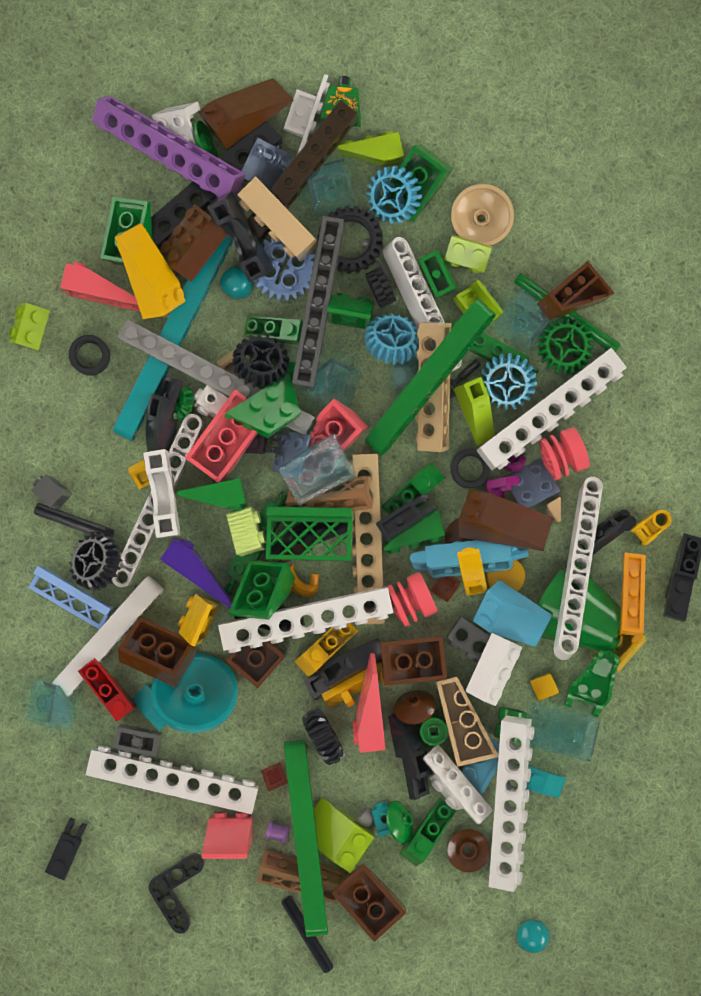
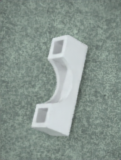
[143,449,181,538]

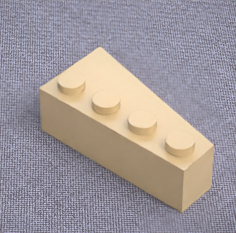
[237,176,318,262]
[436,677,499,767]

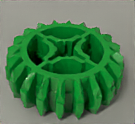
[537,318,594,375]

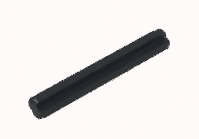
[34,503,115,538]
[281,896,333,973]

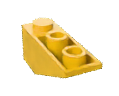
[294,623,358,677]

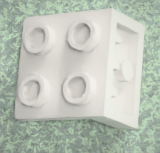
[152,102,200,151]

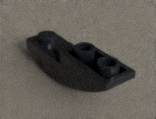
[146,376,182,453]
[265,522,348,563]
[663,533,701,622]
[304,638,382,700]
[388,713,432,800]

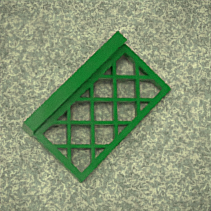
[266,507,354,562]

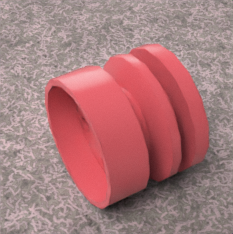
[539,427,590,481]
[387,572,438,627]

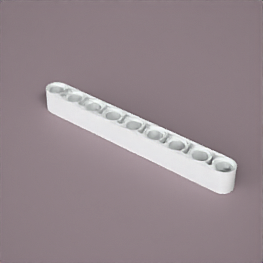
[112,414,204,587]
[554,477,603,660]

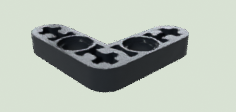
[148,853,205,934]

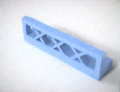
[28,566,114,629]

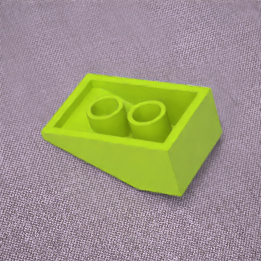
[314,797,374,873]

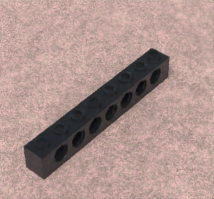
[151,121,283,250]

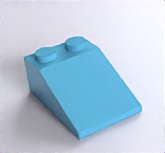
[473,580,553,647]

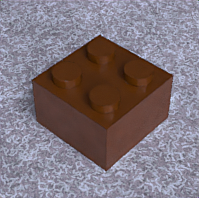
[225,628,287,689]

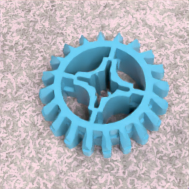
[366,166,422,224]
[364,312,419,366]
[481,353,537,410]

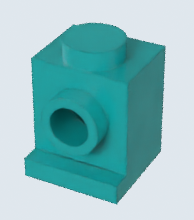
[371,801,390,837]

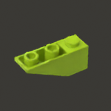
[338,131,404,166]
[453,377,495,446]

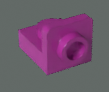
[486,476,520,499]

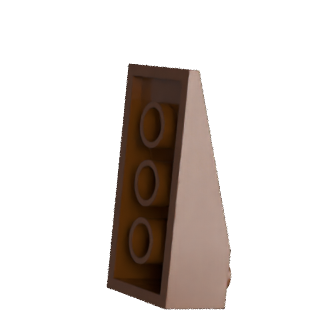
[198,78,294,149]
[459,490,553,551]

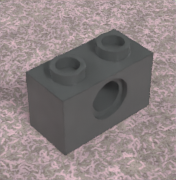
[113,724,163,757]

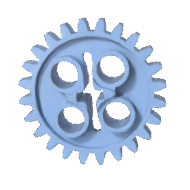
[253,237,316,302]

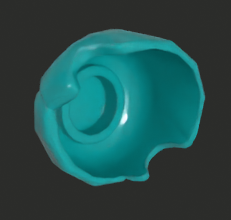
[220,266,254,300]
[516,919,550,953]

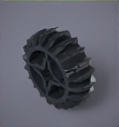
[232,333,290,389]
[69,533,123,590]
[302,708,345,766]

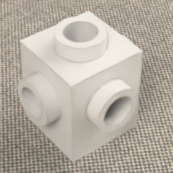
[193,385,228,418]

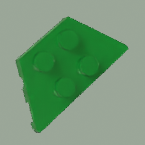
[225,373,301,438]

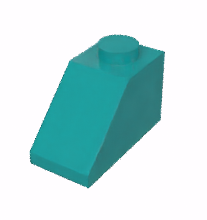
[133,684,166,730]
[526,764,566,798]

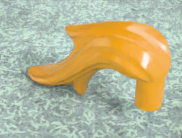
[269,561,319,597]

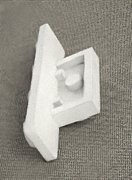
[283,74,330,156]
[423,745,493,824]

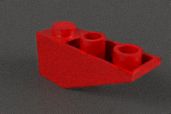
[78,658,137,721]

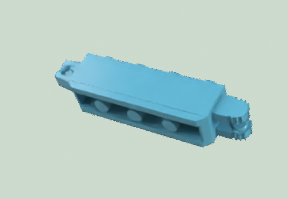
[409,540,529,578]

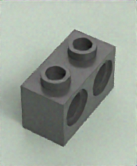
[31,475,72,510]
[446,616,490,662]

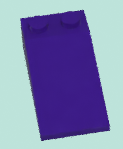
[160,538,233,608]

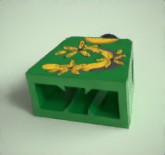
[321,76,361,127]

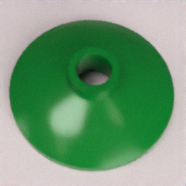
[194,121,218,158]
[386,800,413,844]

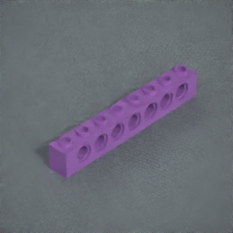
[92,96,245,197]

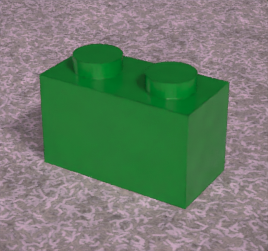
[418,250,459,298]

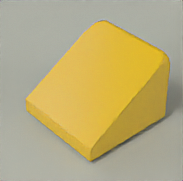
[128,460,150,490]
[530,672,559,701]

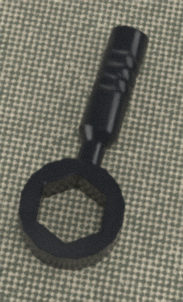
[450,359,481,399]

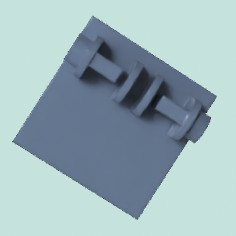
[241,138,292,191]
[271,430,311,477]
[503,459,561,508]

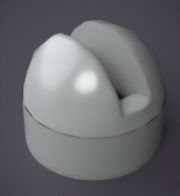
[356,808,374,827]

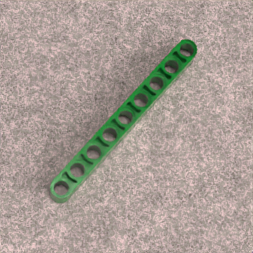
[365,299,496,456]
[284,739,328,937]

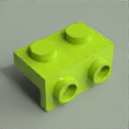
[444,234,492,273]
[453,280,503,324]
[8,303,50,351]

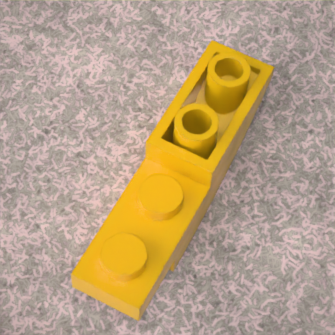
[457,547,488,596]

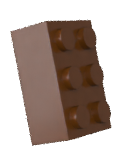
[160,204,228,282]
[118,616,196,688]

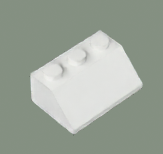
[465,633,522,706]

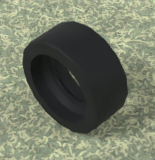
[69,335,110,376]
[450,448,491,488]

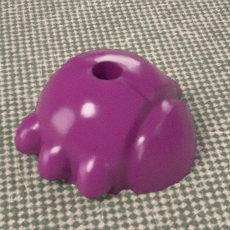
[503,453,527,472]

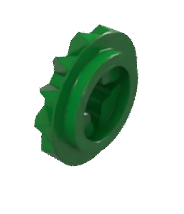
[172,386,194,420]

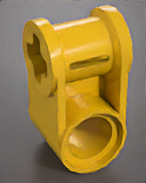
[630,510,672,547]

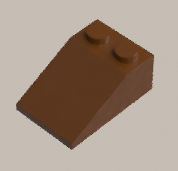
[380,636,447,686]
[331,863,406,942]

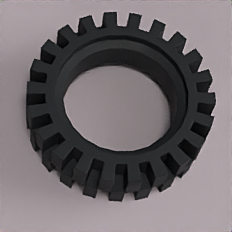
[318,206,383,274]

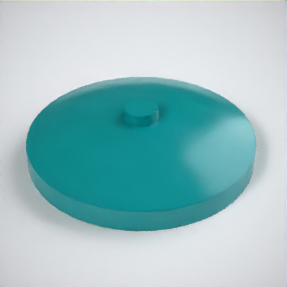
[151,653,238,733]

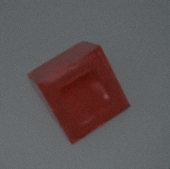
[430,576,461,602]
[261,762,288,792]

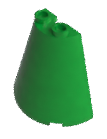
[538,563,621,651]

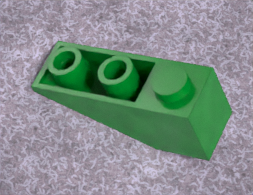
[244,315,303,345]
[381,462,445,515]
[383,511,445,554]
[399,798,457,866]

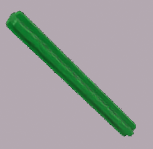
[514,273,620,352]

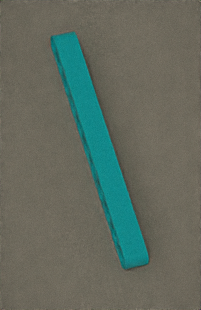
[113,236,233,442]

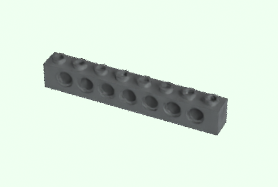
[292,216,345,390]

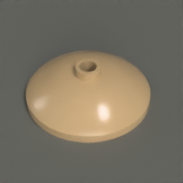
[451,184,514,246]

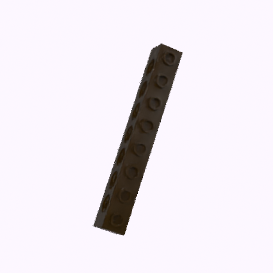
[248,99,359,243]

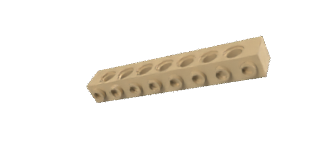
[348,454,385,624]

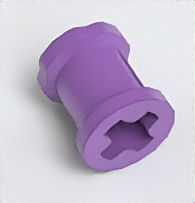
[265,821,290,845]

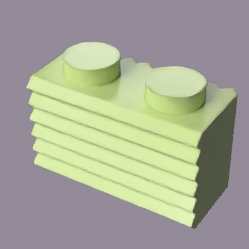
[226,507,266,556]

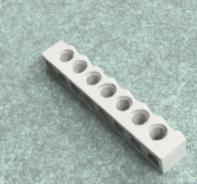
[476,348,627,470]
[218,586,393,653]
[489,715,534,892]
[86,745,259,814]

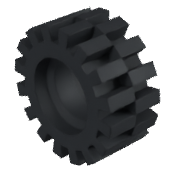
[365,267,396,308]

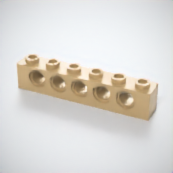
[415,322,451,452]

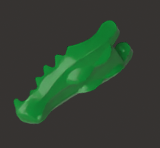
[564,650,620,718]

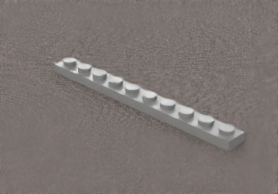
[117,319,315,435]

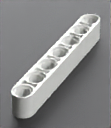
[383,237,462,372]
[51,576,165,699]

